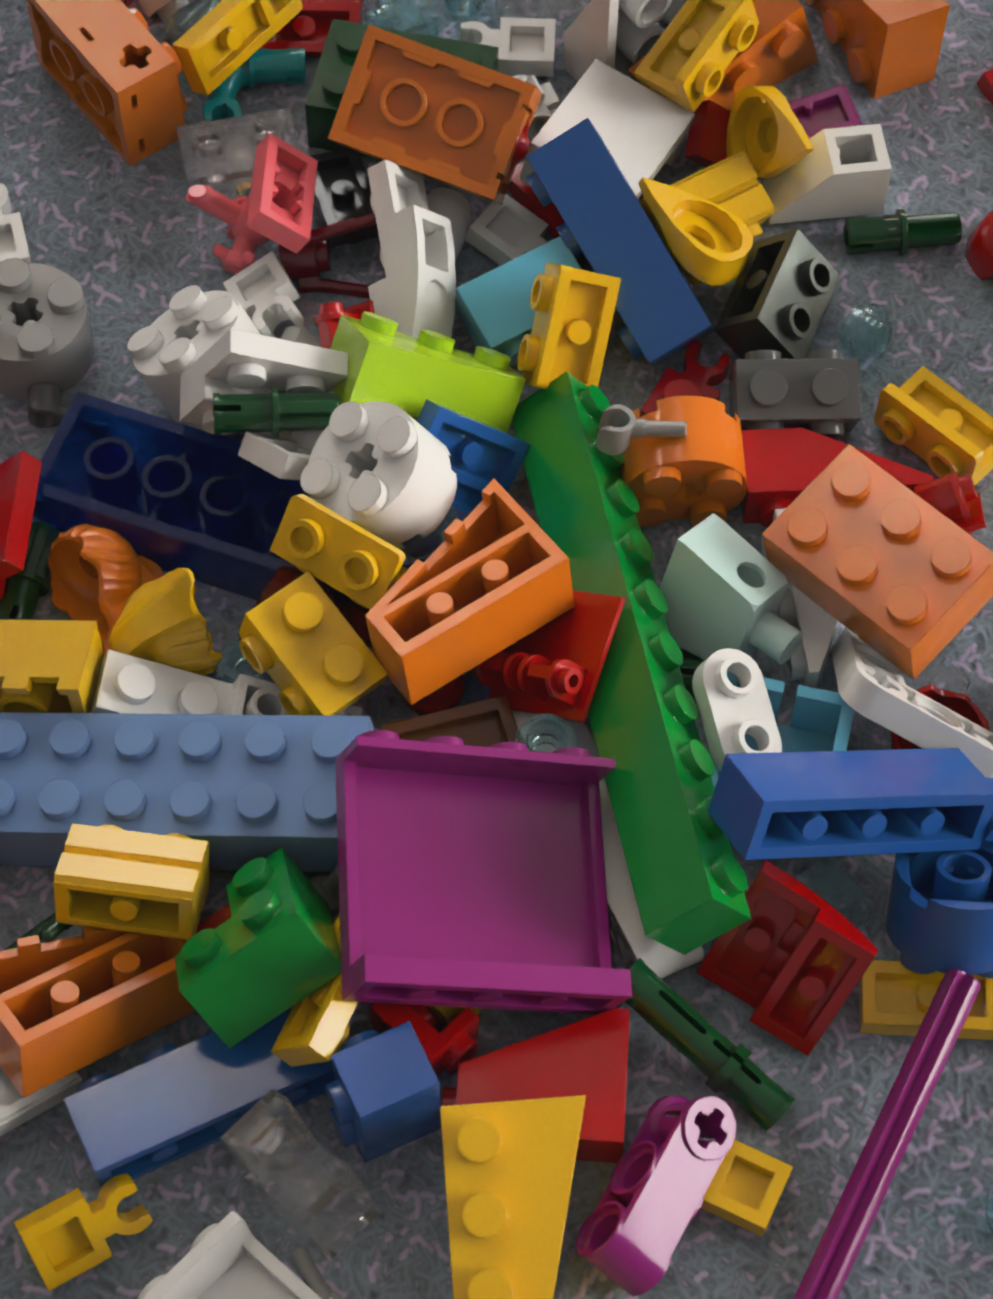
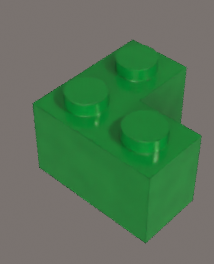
[175,847,341,1049]

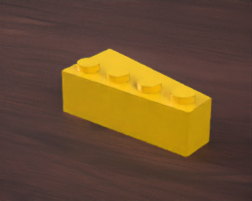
[0,620,105,713]
[440,1095,586,1299]

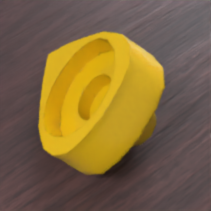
[726,86,814,179]
[638,177,754,286]

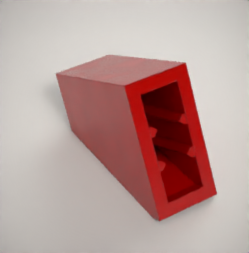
[441,1008,630,1163]

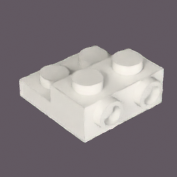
[179,329,348,439]

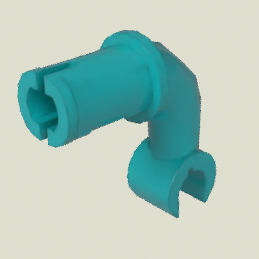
[203,48,305,141]

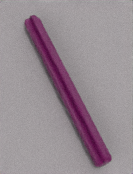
[793,968,981,1299]

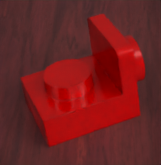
[371,1003,479,1077]

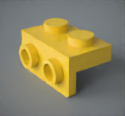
[634,0,759,113]
[517,262,622,389]
[874,366,993,485]
[270,494,408,609]
[239,571,388,716]

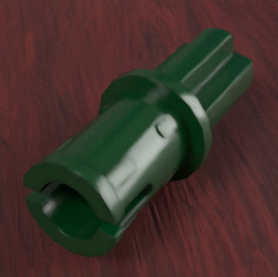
[843,209,962,256]
[213,387,341,438]
[0,521,60,620]

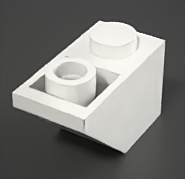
[759,124,892,225]

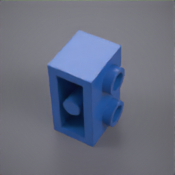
[325,1021,441,1163]

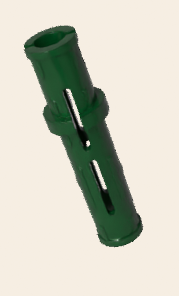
[625,958,795,1132]

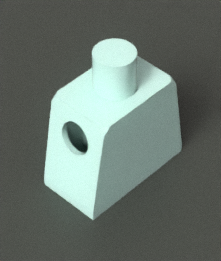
[660,513,803,665]

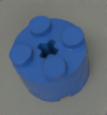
[886,839,993,979]

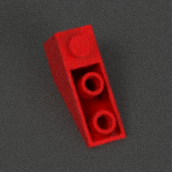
[741,427,934,527]

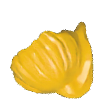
[108,567,223,676]

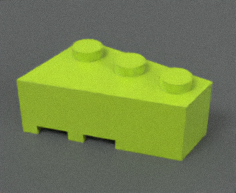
[329,311,526,433]

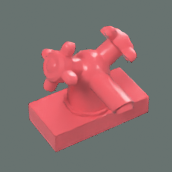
[185,133,318,275]

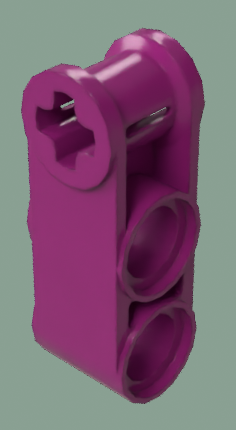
[575,1096,736,1296]

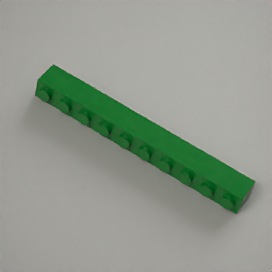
[512,371,751,955]

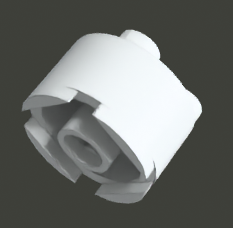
[127,285,262,428]
[300,401,457,549]

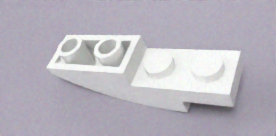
[367,160,456,338]
[91,649,362,716]

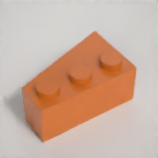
[804,0,950,99]
[0,926,196,1098]

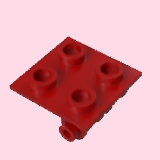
[471,590,626,723]

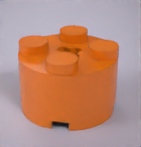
[621,396,747,527]

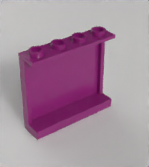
[335,730,632,1014]

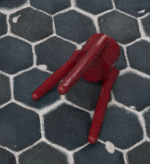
[279,213,377,299]

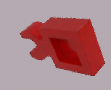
[640,341,730,417]

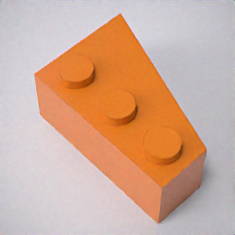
[628,0,819,133]
[365,478,575,705]

